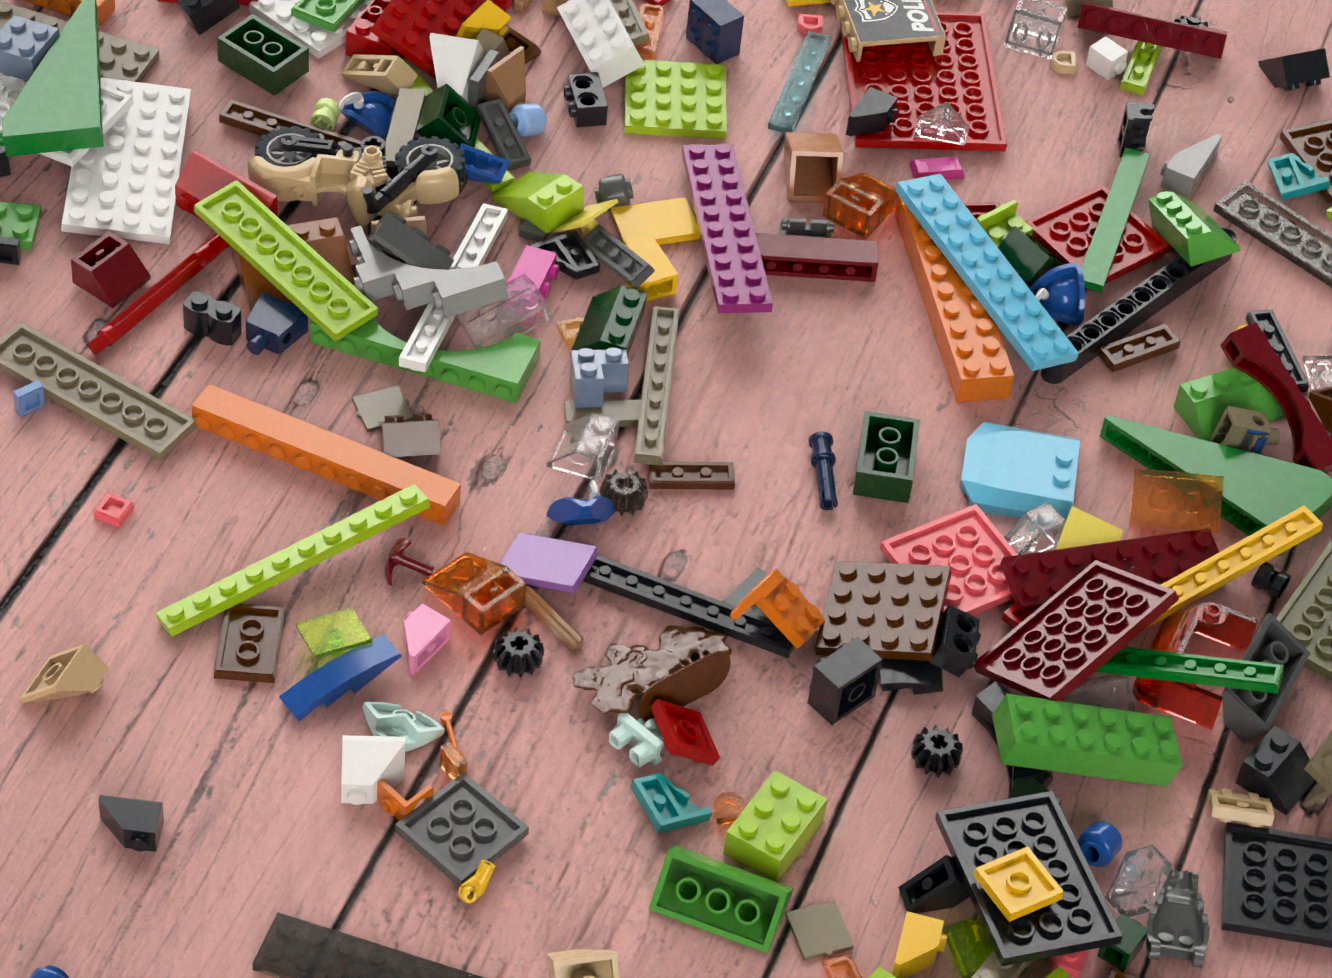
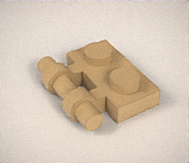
[1207,788,1275,827]

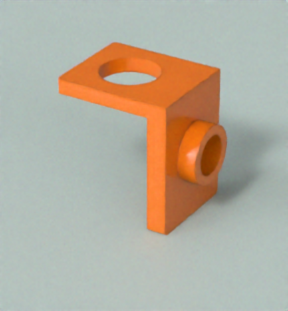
[377,779,434,821]

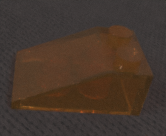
[1129,469,1224,533]

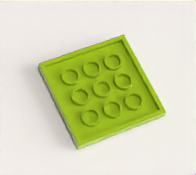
[624,60,727,139]

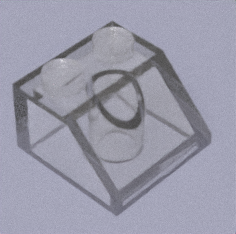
[546,412,619,481]

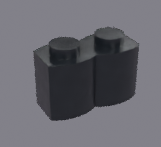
[183,292,242,346]

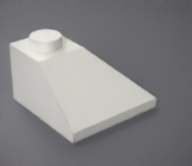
[341,735,406,805]

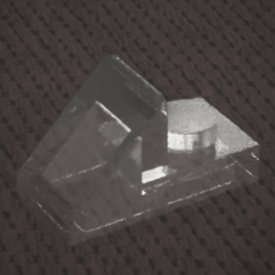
[1302,355,1332,391]

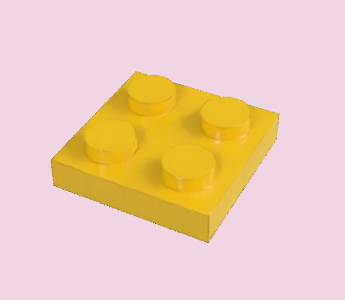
[974,846,1064,922]

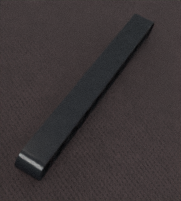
[1041,227,1237,384]

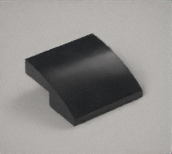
[880,658,944,695]

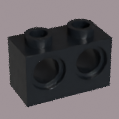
[563,72,608,128]
[929,605,981,678]

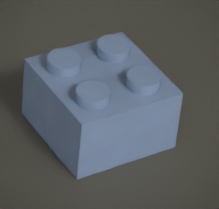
[0,15,60,81]

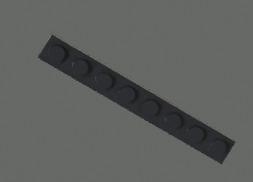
[583,555,795,658]

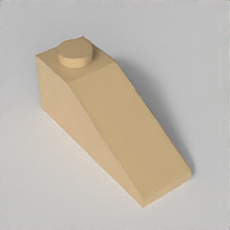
[341,54,418,95]

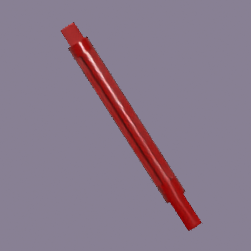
[86,233,231,355]

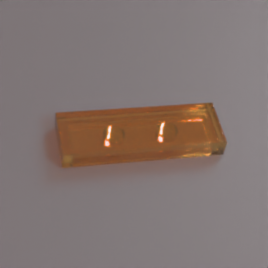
[635,3,665,60]

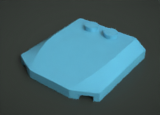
[960,422,1080,526]

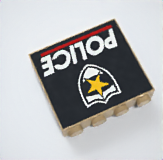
[831,0,946,62]

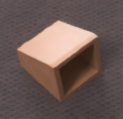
[784,132,843,202]

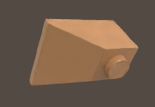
[485,46,526,114]

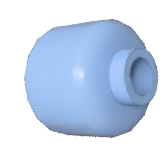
[509,103,547,138]

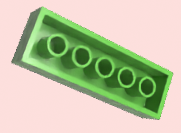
[992,693,1183,787]

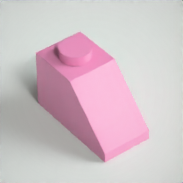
[403,603,451,676]

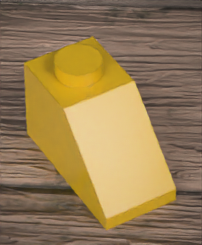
[455,0,512,40]
[892,911,947,978]

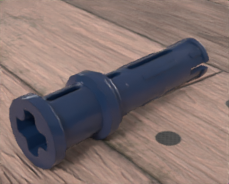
[808,431,838,510]

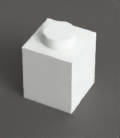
[1086,36,1128,80]

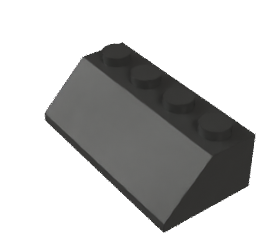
[1222,613,1310,743]

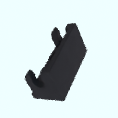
[1117,102,1155,158]

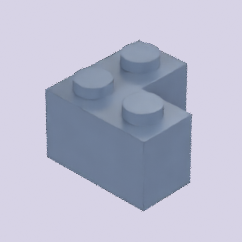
[570,348,629,408]

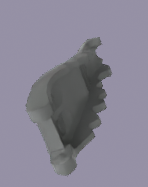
[1146,867,1210,968]

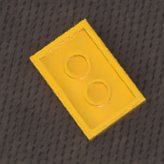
[610,197,700,245]

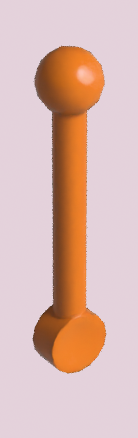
[440,711,463,762]

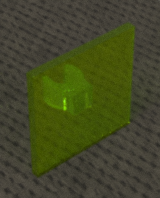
[295,607,372,659]

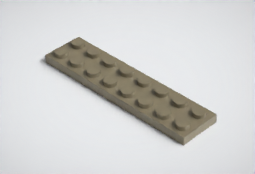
[0,322,197,461]

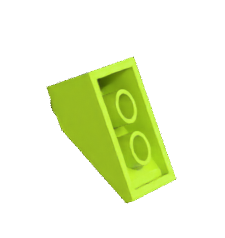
[491,172,584,234]

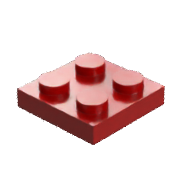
[650,699,720,766]

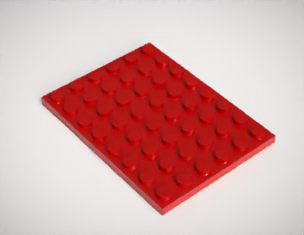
[839,11,1007,152]

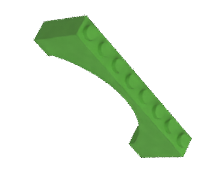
[310,285,541,403]

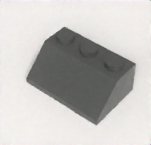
[367,212,454,270]

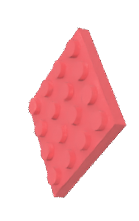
[880,504,1018,616]

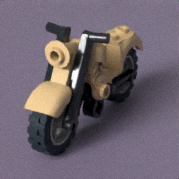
[248,126,466,236]

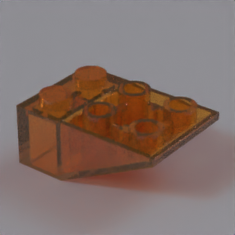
[823,172,898,239]
[422,552,526,635]

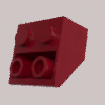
[71,231,151,308]

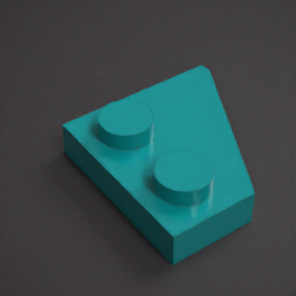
[1267,153,1330,201]
[630,773,712,833]

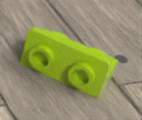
[976,200,1033,247]

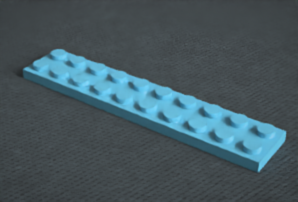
[895,174,1079,371]

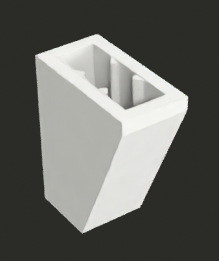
[429,33,484,103]

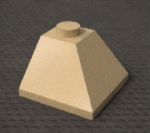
[19,644,109,703]
[547,949,620,978]

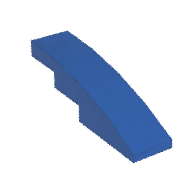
[414,137,510,184]
[279,634,402,721]

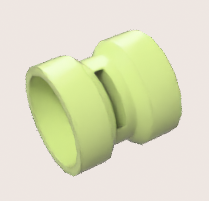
[310,98,341,132]

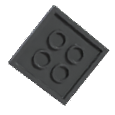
[395,772,529,887]

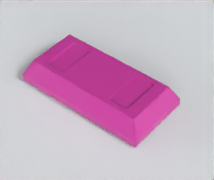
[909,157,965,179]

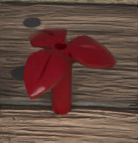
[385,538,435,586]

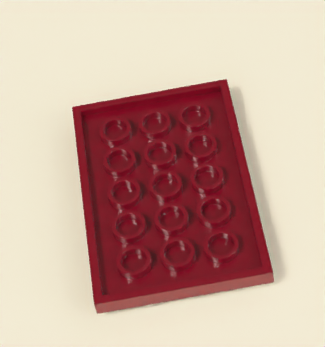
[974,560,1179,701]

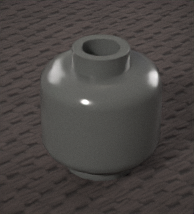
[594,174,634,211]

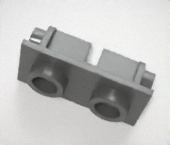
[780,217,834,238]

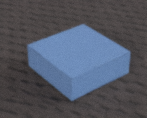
[13,380,45,417]

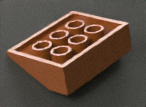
[232,217,355,312]

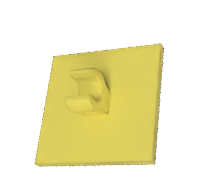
[551,199,618,236]
[1055,506,1123,550]

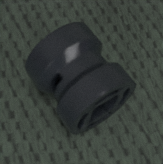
[1251,562,1291,600]

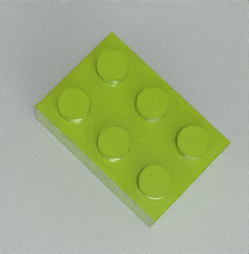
[723,770,828,882]

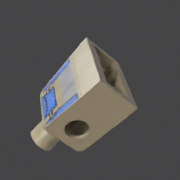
[1209,406,1280,455]

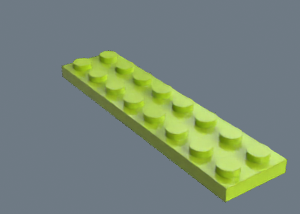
[194,180,378,342]

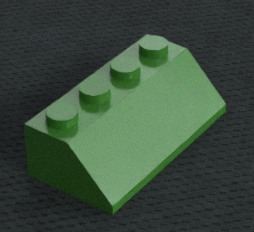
[1148,191,1240,266]
[1174,368,1286,441]
[649,845,794,953]

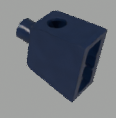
[246,292,308,355]

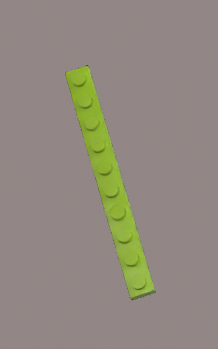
[156,484,430,637]

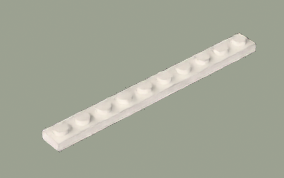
[399,203,508,372]

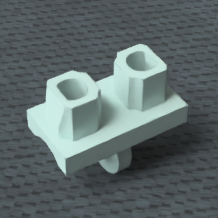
[609,713,664,767]

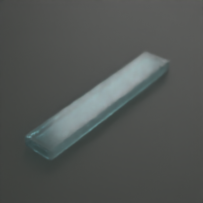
[768,31,832,133]

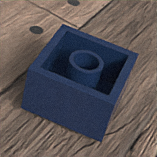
[686,0,744,64]

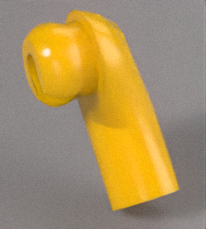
[458,860,496,904]

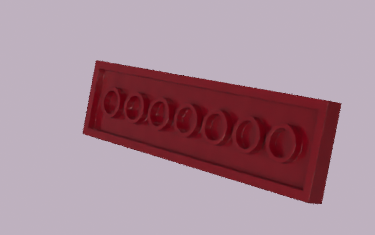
[1000,528,1219,612]

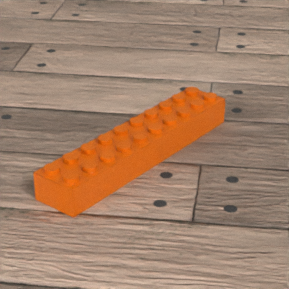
[895,195,1014,402]

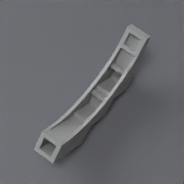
[348,225,508,318]

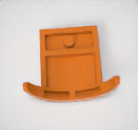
[730,568,825,649]

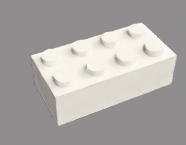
[557,0,645,88]

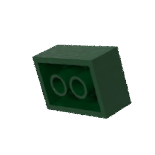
[217,14,309,96]
[853,411,920,503]

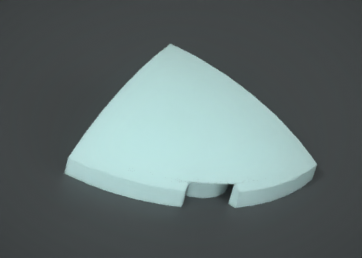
[362,702,445,752]

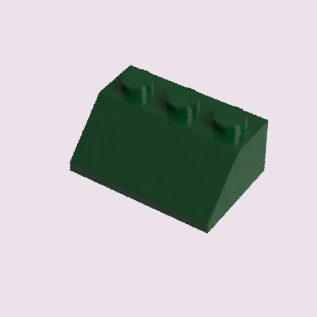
[570,286,648,357]

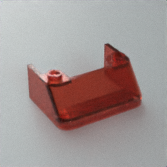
[1132,602,1258,730]

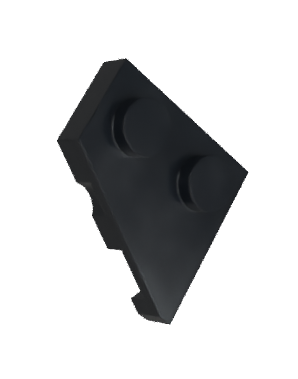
[530,231,600,280]

